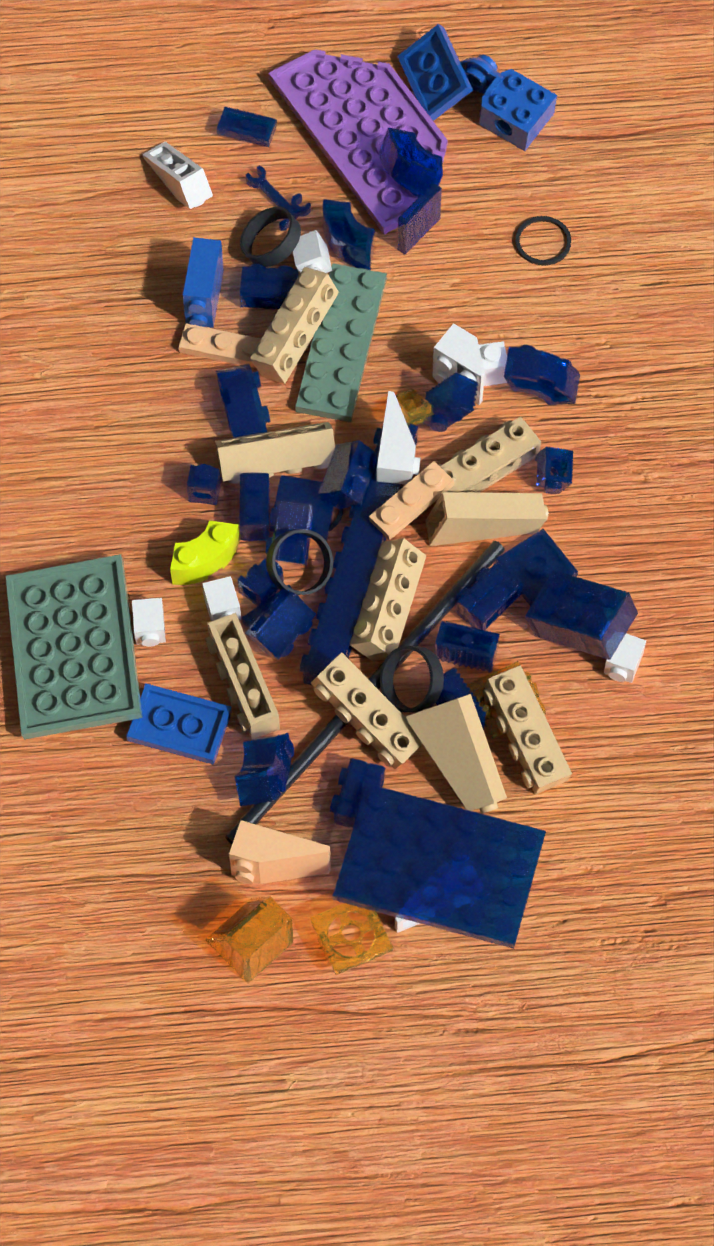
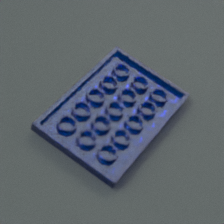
[333,784,546,949]

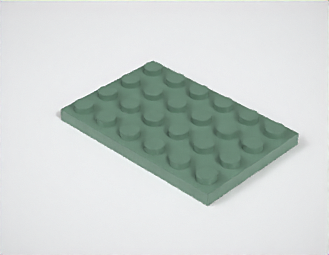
[6,554,143,740]

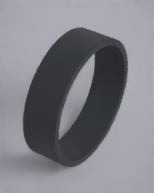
[240,207,301,267]
[266,529,333,595]
[380,646,444,713]

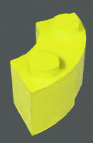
[170,521,240,585]

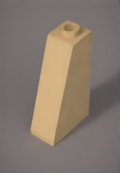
[425,492,548,546]
[406,694,507,814]

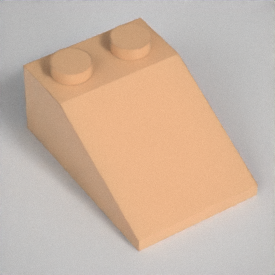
[229,820,331,884]

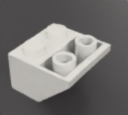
[432,323,485,405]

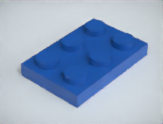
[398,24,473,121]
[127,683,232,765]

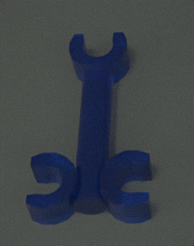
[246,165,311,231]

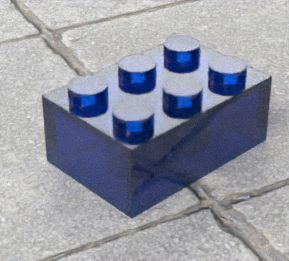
[525,570,638,660]

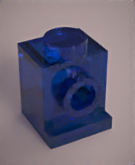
[535,446,573,494]
[187,464,222,505]
[238,558,284,609]

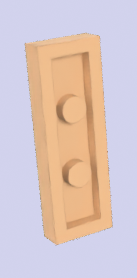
[179,323,261,369]
[369,461,454,541]

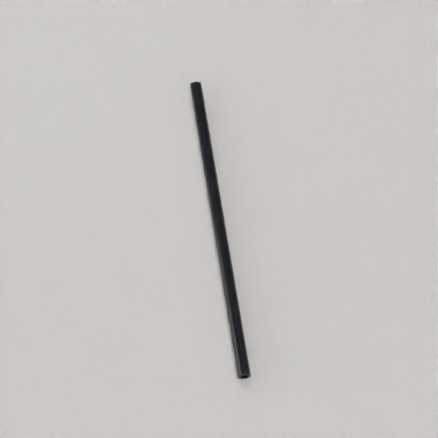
[225,541,505,844]

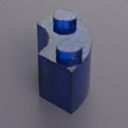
[379,127,443,200]
[322,199,375,270]
[504,345,580,405]
[216,364,270,438]
[234,733,294,806]

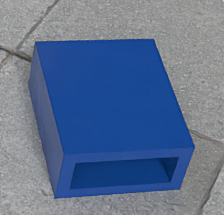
[183,237,224,328]

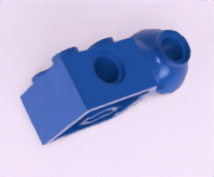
[460,54,557,151]

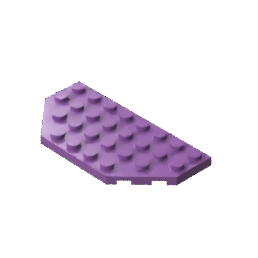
[269,49,448,234]

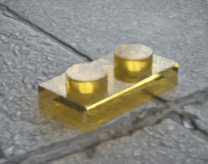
[386,389,434,425]

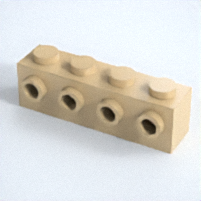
[250,267,339,384]
[436,416,541,501]
[215,422,337,483]
[350,538,426,662]
[205,613,280,739]
[311,652,422,769]
[483,665,572,795]

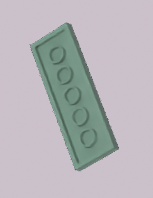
[295,263,387,422]

